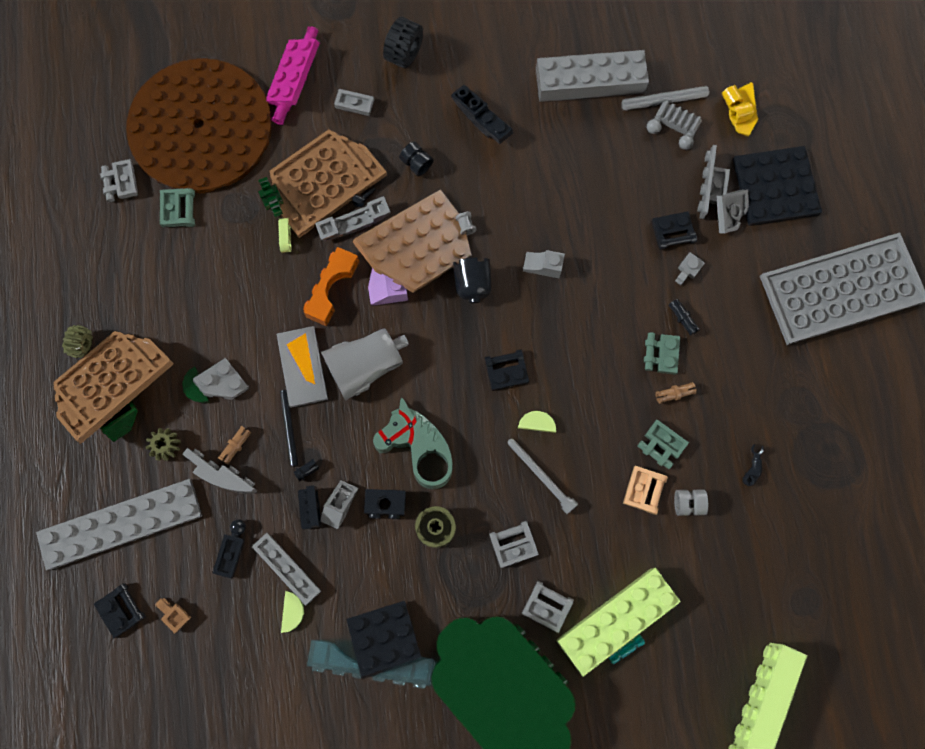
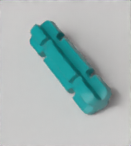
[608,634,645,664]

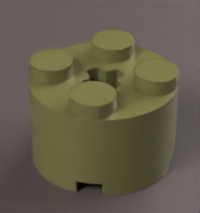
[415,506,456,548]

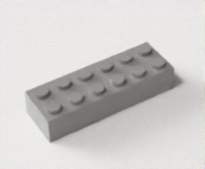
[536,50,649,102]

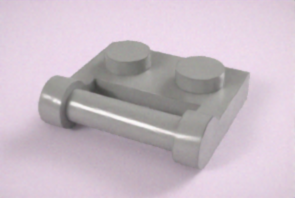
[489,521,539,568]
[522,581,574,633]

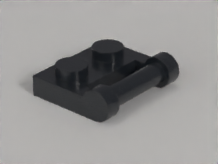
[652,211,697,250]
[484,349,529,391]
[93,583,146,638]

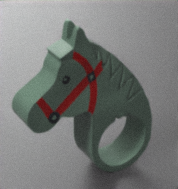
[373,398,452,489]

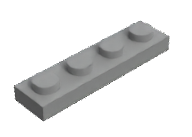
[252,533,321,606]

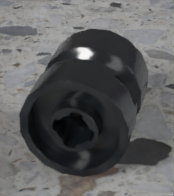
[399,141,434,177]

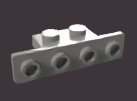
[698,145,730,219]

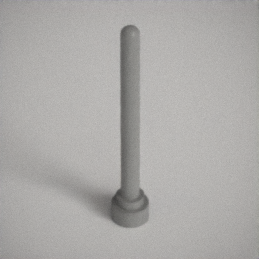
[508,439,578,514]

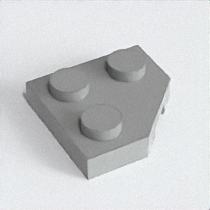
[716,190,749,233]
[193,358,248,400]

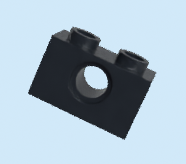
[364,489,406,519]

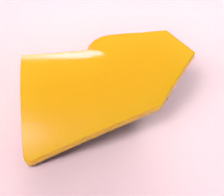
[722,82,758,136]

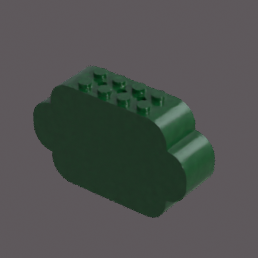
[432,616,575,749]

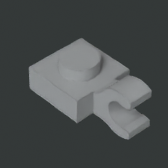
[675,253,705,285]

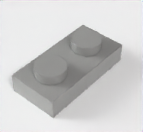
[334,89,374,116]

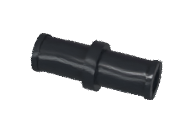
[668,299,700,336]

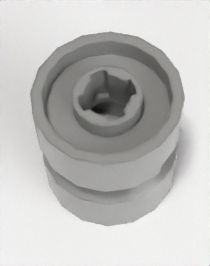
[674,490,708,516]

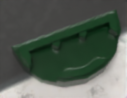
[182,367,210,404]

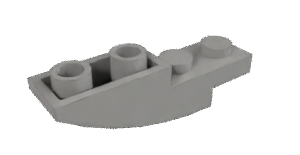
[182,448,258,494]

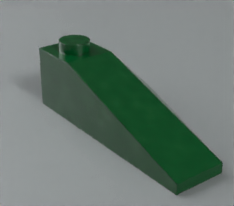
[100,400,138,442]

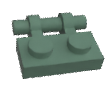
[644,333,680,375]
[637,420,689,469]

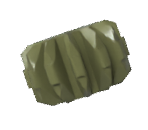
[62,325,93,358]
[146,428,181,461]

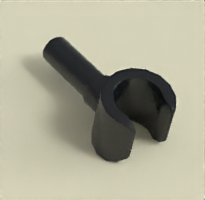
[353,187,376,207]

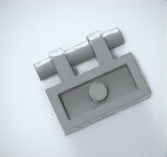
[100,159,138,202]

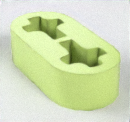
[279,218,291,253]

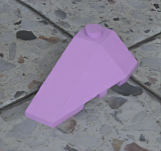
[368,268,408,306]

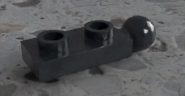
[212,519,246,579]

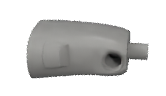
[321,329,409,400]

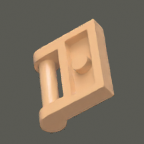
[623,466,668,515]

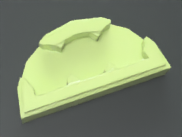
[518,411,556,433]
[281,591,304,633]

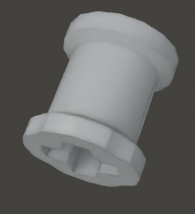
[456,212,477,235]

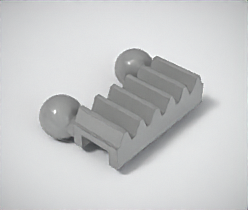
[647,100,702,150]

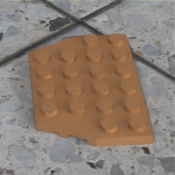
[270,129,387,238]
[353,190,471,293]
[54,331,174,444]

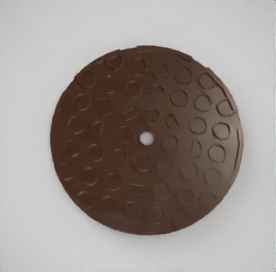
[126,58,272,193]

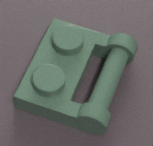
[160,188,195,227]

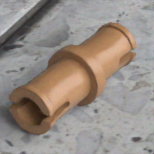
[656,382,696,404]
[218,426,251,465]

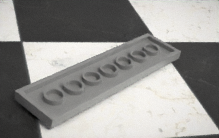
[36,479,202,570]

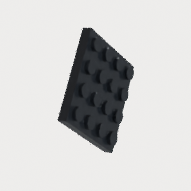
[733,146,822,226]

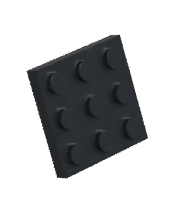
[346,601,422,679]

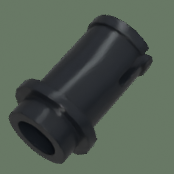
[293,459,319,482]

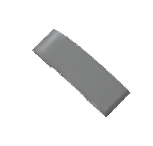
[315,196,391,241]

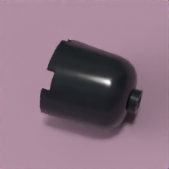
[453,258,491,304]

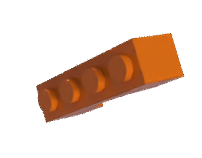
[303,247,359,327]

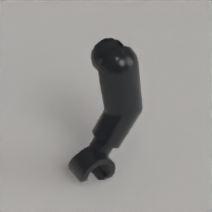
[743,444,764,486]

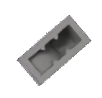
[523,250,565,278]
[320,480,358,529]

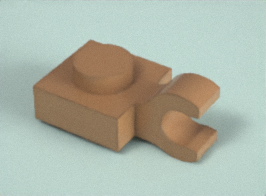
[155,598,191,633]

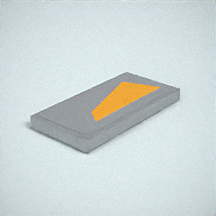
[277,326,328,408]

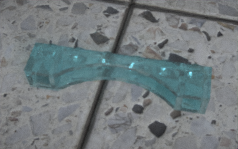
[307,639,434,688]

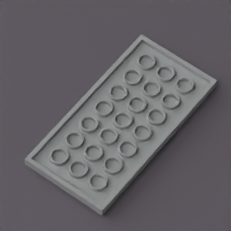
[760,233,925,345]

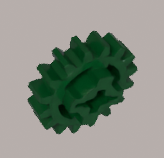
[258,177,284,218]

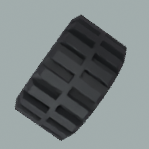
[383,16,423,69]

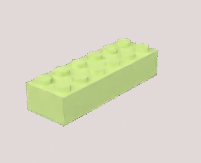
[556,568,681,676]
[729,643,807,749]

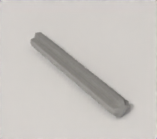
[622,86,709,110]

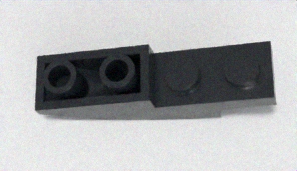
[451,85,513,144]

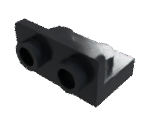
[298,485,322,529]

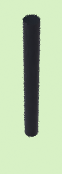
[280,390,298,467]

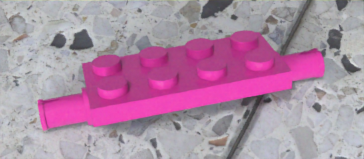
[266,26,320,125]

